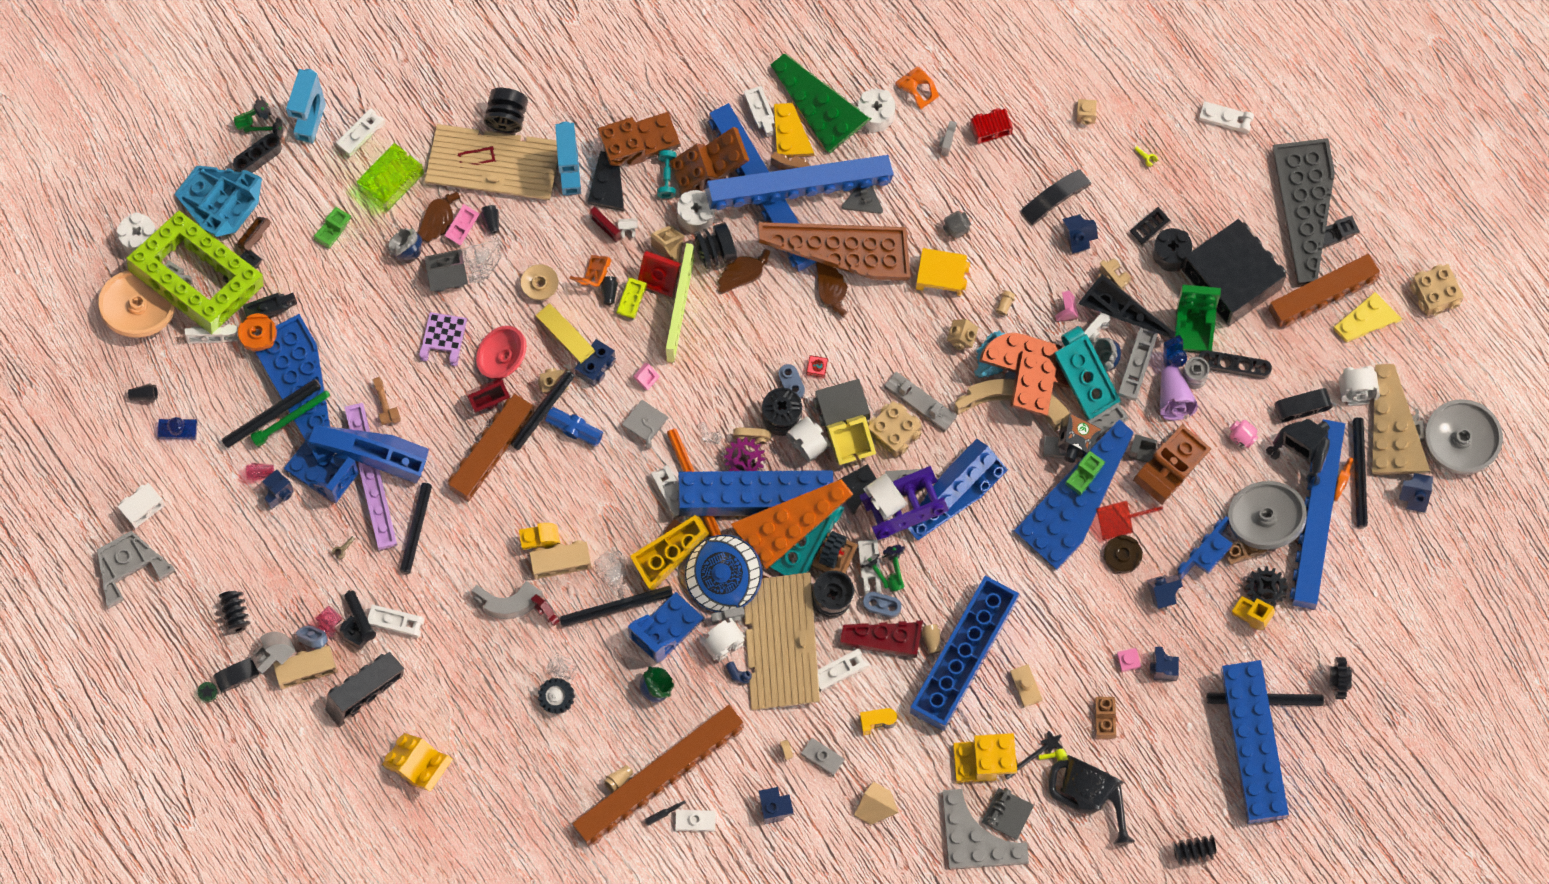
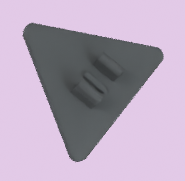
[842,186,883,214]

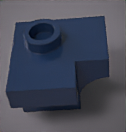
[1062,214,1098,254]
[262,469,294,509]
[1399,473,1433,513]
[1146,575,1183,609]
[1150,647,1179,681]
[759,787,794,824]

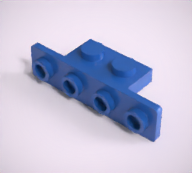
[1177,516,1233,580]

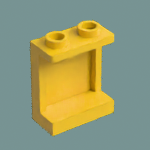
[916,248,970,296]

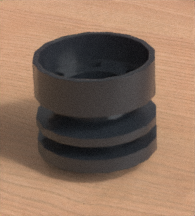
[484,87,528,133]
[694,222,737,269]
[762,387,802,436]
[812,570,854,618]

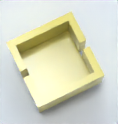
[826,415,876,465]

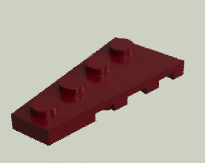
[840,620,923,658]

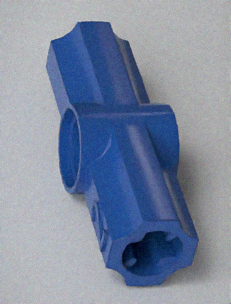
[545,407,604,447]

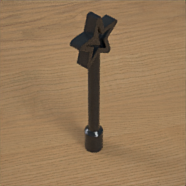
[1004,731,1062,780]

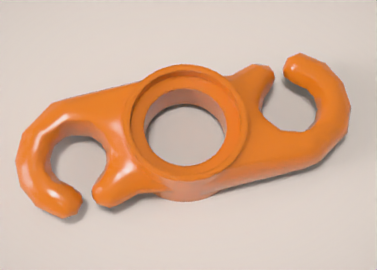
[1334,457,1353,501]

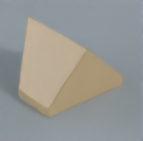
[651,225,685,263]
[854,782,899,825]

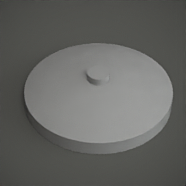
[1425,399,1503,474]
[1228,481,1307,549]

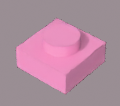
[633,363,660,390]
[1117,648,1141,672]

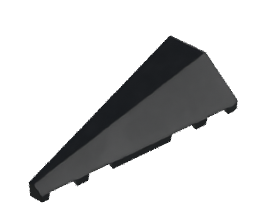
[1078,273,1176,338]

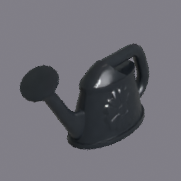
[1048,755,1135,845]

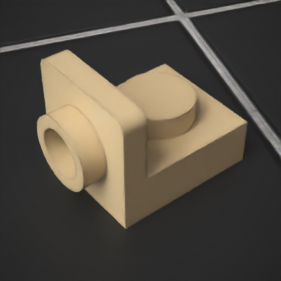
[1077,99,1097,125]

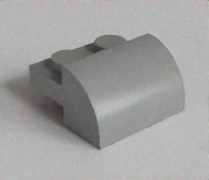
[252,632,296,674]

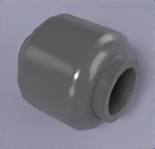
[942,211,972,239]

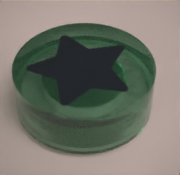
[197,682,218,703]

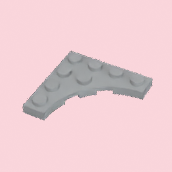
[942,789,1029,870]

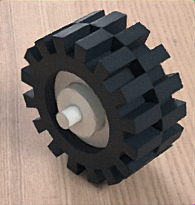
[538,678,575,714]

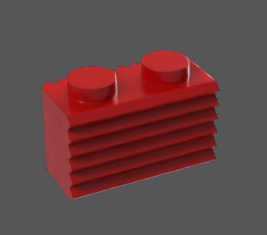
[970,108,1013,144]

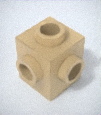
[947,319,979,350]
[538,368,569,394]

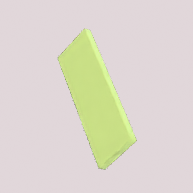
[666,243,694,363]

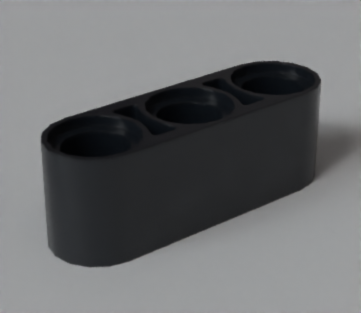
[233,133,282,173]
[1274,388,1333,423]

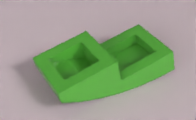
[314,207,351,249]
[1065,451,1105,496]

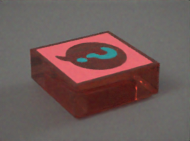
[806,355,828,378]

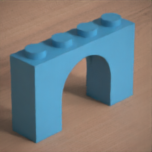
[286,69,326,143]
[555,121,581,196]

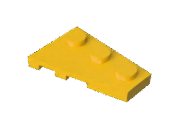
[774,103,814,158]

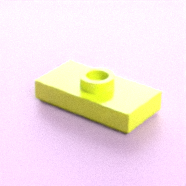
[616,278,647,319]

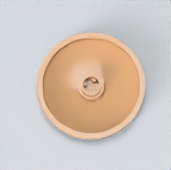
[99,270,176,338]

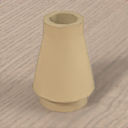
[921,624,940,654]
[604,765,633,793]

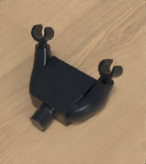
[1266,419,1330,486]

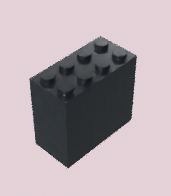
[1182,218,1286,326]

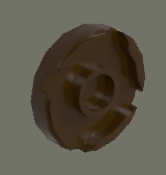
[1104,535,1143,574]

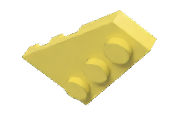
[1333,292,1402,343]

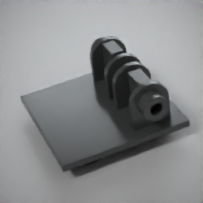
[981,788,1034,840]

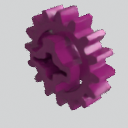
[724,437,766,471]

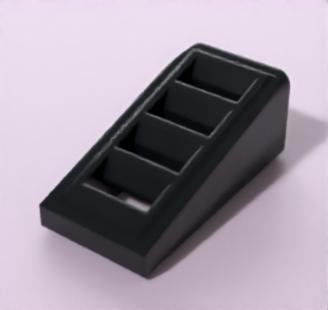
[1130,207,1171,245]

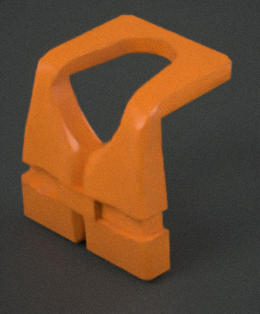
[896,66,939,109]
[569,255,611,287]

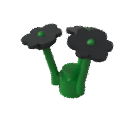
[234,95,283,139]
[860,545,905,592]

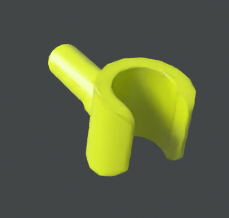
[1134,146,1158,167]
[1039,749,1068,761]

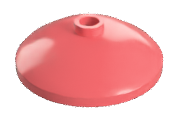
[476,326,526,379]

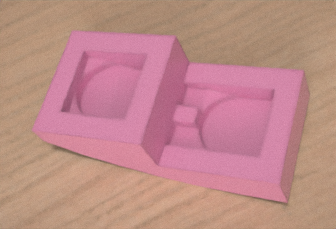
[445,204,480,245]

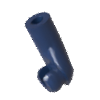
[725,661,752,684]

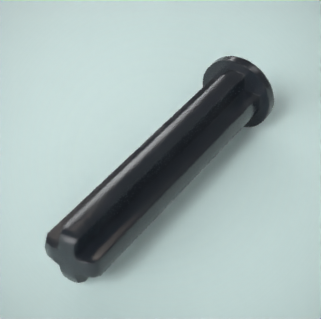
[344,590,376,642]

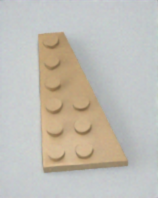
[1372,364,1431,475]

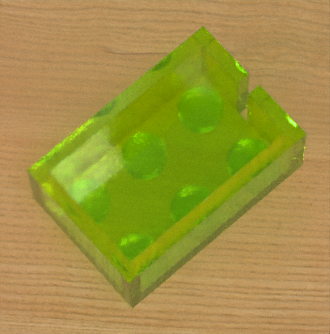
[357,142,424,213]

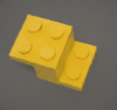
[382,733,453,791]
[953,733,1017,783]

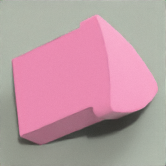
[1055,291,1079,321]

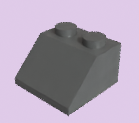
[424,249,468,292]

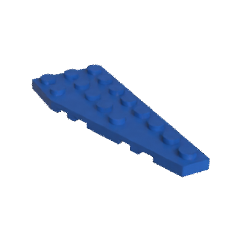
[255,314,335,463]
[1014,419,1134,570]

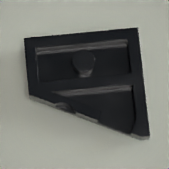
[839,464,876,515]

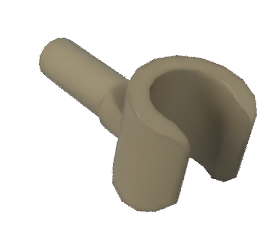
[332,536,355,559]

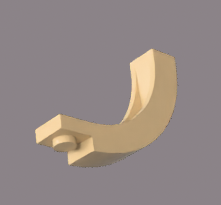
[954,379,1069,432]

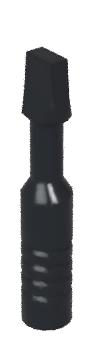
[644,800,686,826]

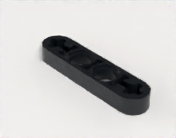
[1198,350,1272,379]

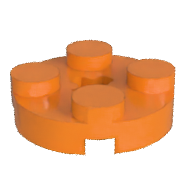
[238,313,277,351]

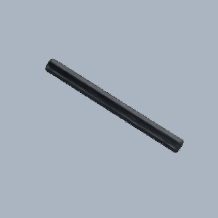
[222,379,321,448]
[1353,417,1368,528]
[560,586,673,627]
[1206,692,1324,706]

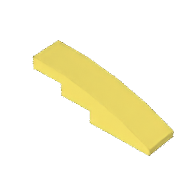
[535,303,595,363]

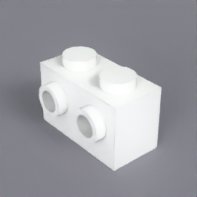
[118,483,165,529]

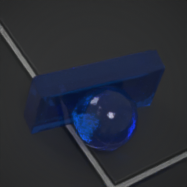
[1163,335,1187,368]
[157,417,198,440]

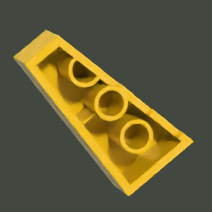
[630,515,709,590]

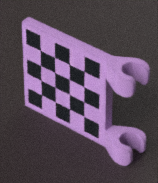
[419,312,467,366]

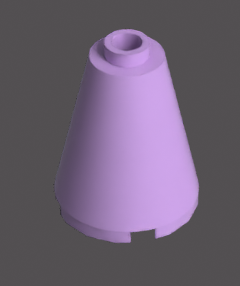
[1160,366,1198,421]

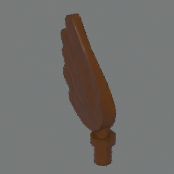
[418,191,460,243]
[718,249,771,294]
[816,262,848,318]

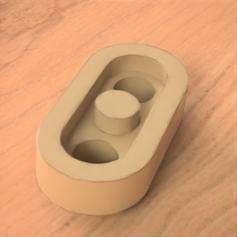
[733,427,771,445]

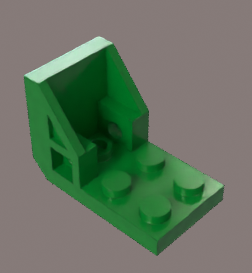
[1173,285,1221,353]

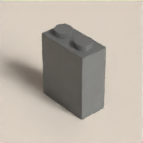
[813,379,870,432]

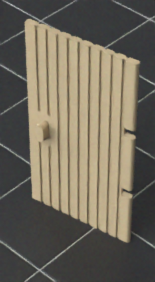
[425,124,558,200]
[744,572,820,710]

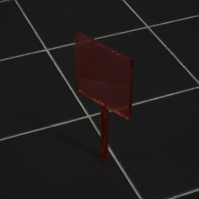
[1096,500,1163,540]

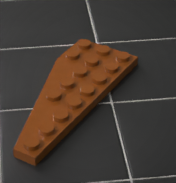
[757,222,911,281]

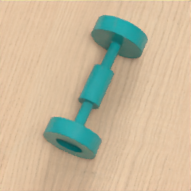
[657,150,677,199]

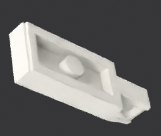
[744,86,775,137]

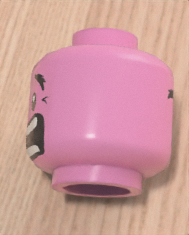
[1229,420,1258,448]

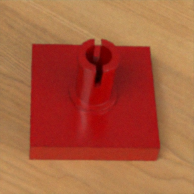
[638,251,681,297]

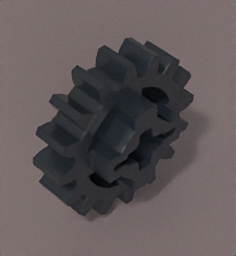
[1245,566,1288,608]
[1329,657,1352,700]

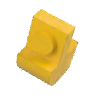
[519,523,561,550]
[1232,596,1275,630]

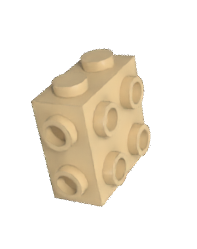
[1410,264,1464,316]
[868,401,922,458]

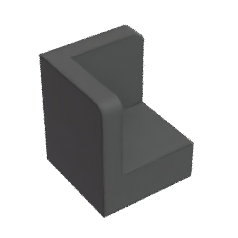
[1129,434,1157,463]

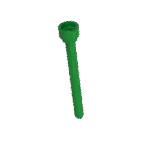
[251,391,330,447]

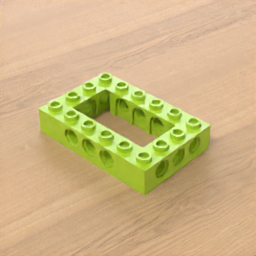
[126,211,264,335]

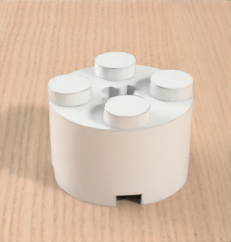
[858,89,895,132]
[677,190,715,233]
[117,212,157,255]
[1338,366,1380,406]
[786,416,831,462]
[863,473,907,520]
[700,618,745,662]

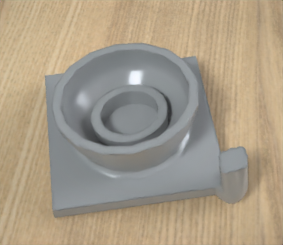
[622,400,669,449]

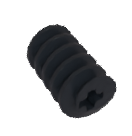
[219,591,250,634]
[1173,835,1216,866]

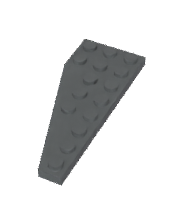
[1272,138,1335,286]

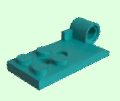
[1054,326,1121,420]
[771,506,844,575]

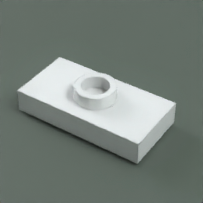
[675,810,716,832]

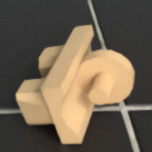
[1097,258,1131,291]

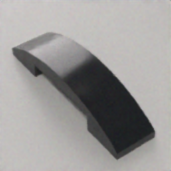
[1021,169,1092,226]

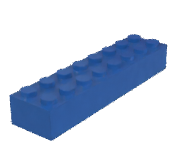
[678,470,834,516]
[910,575,1020,731]
[1221,660,1289,824]

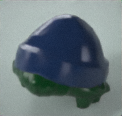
[639,666,674,703]

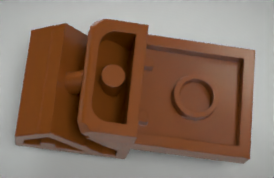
[597,112,681,166]
[670,127,749,194]
[1133,424,1212,505]

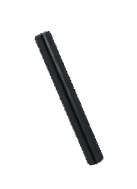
[511,370,575,450]
[400,482,432,574]

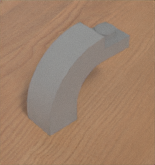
[472,581,543,619]

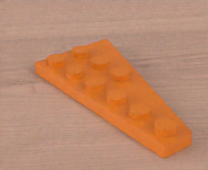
[731,479,854,569]

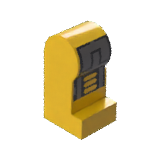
[860,708,897,736]

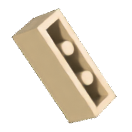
[530,540,592,580]
[273,646,338,690]

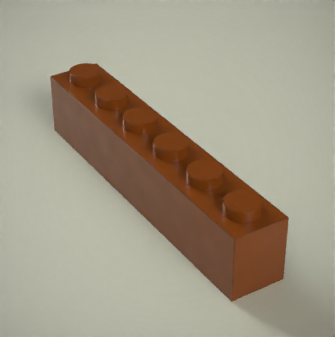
[1268,253,1380,328]
[448,393,535,502]

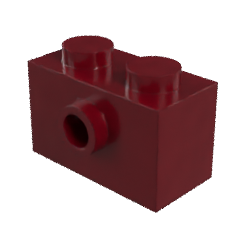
[466,378,510,413]

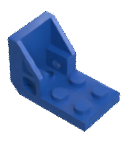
[284,441,359,503]
[628,592,704,663]

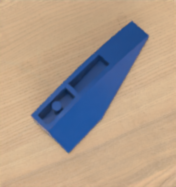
[308,425,429,484]
[907,438,1008,540]

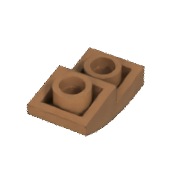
[771,152,810,170]
[1226,540,1268,565]
[1095,697,1117,739]

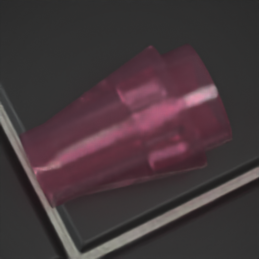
[246,462,274,481]

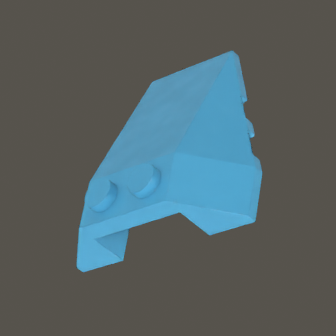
[175,166,262,237]

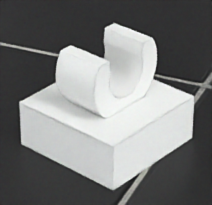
[618,218,638,237]

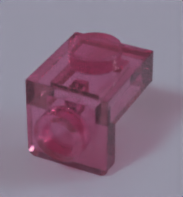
[315,606,342,638]

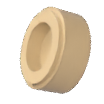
[780,740,793,760]

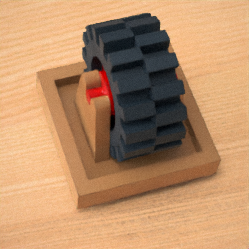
[811,531,858,574]

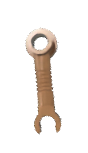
[373,377,401,425]

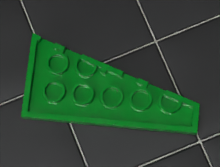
[771,54,872,153]

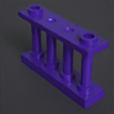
[859,466,949,540]

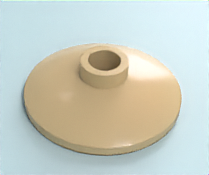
[521,264,559,300]

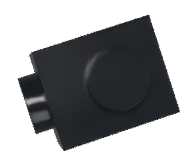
[339,616,368,650]

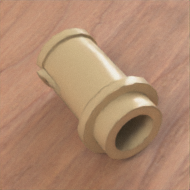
[996,290,1015,316]

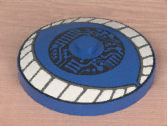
[685,535,763,612]

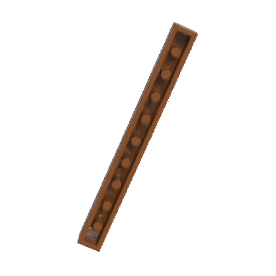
[572,705,744,846]

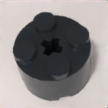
[1153,228,1192,272]

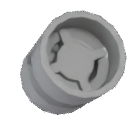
[1183,357,1210,389]

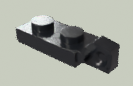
[243,293,297,317]

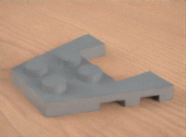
[97,531,176,608]

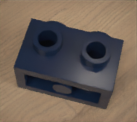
[574,339,616,387]

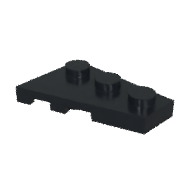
[588,151,624,211]

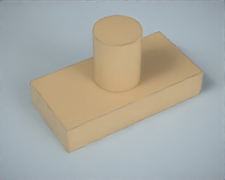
[1010,664,1043,708]

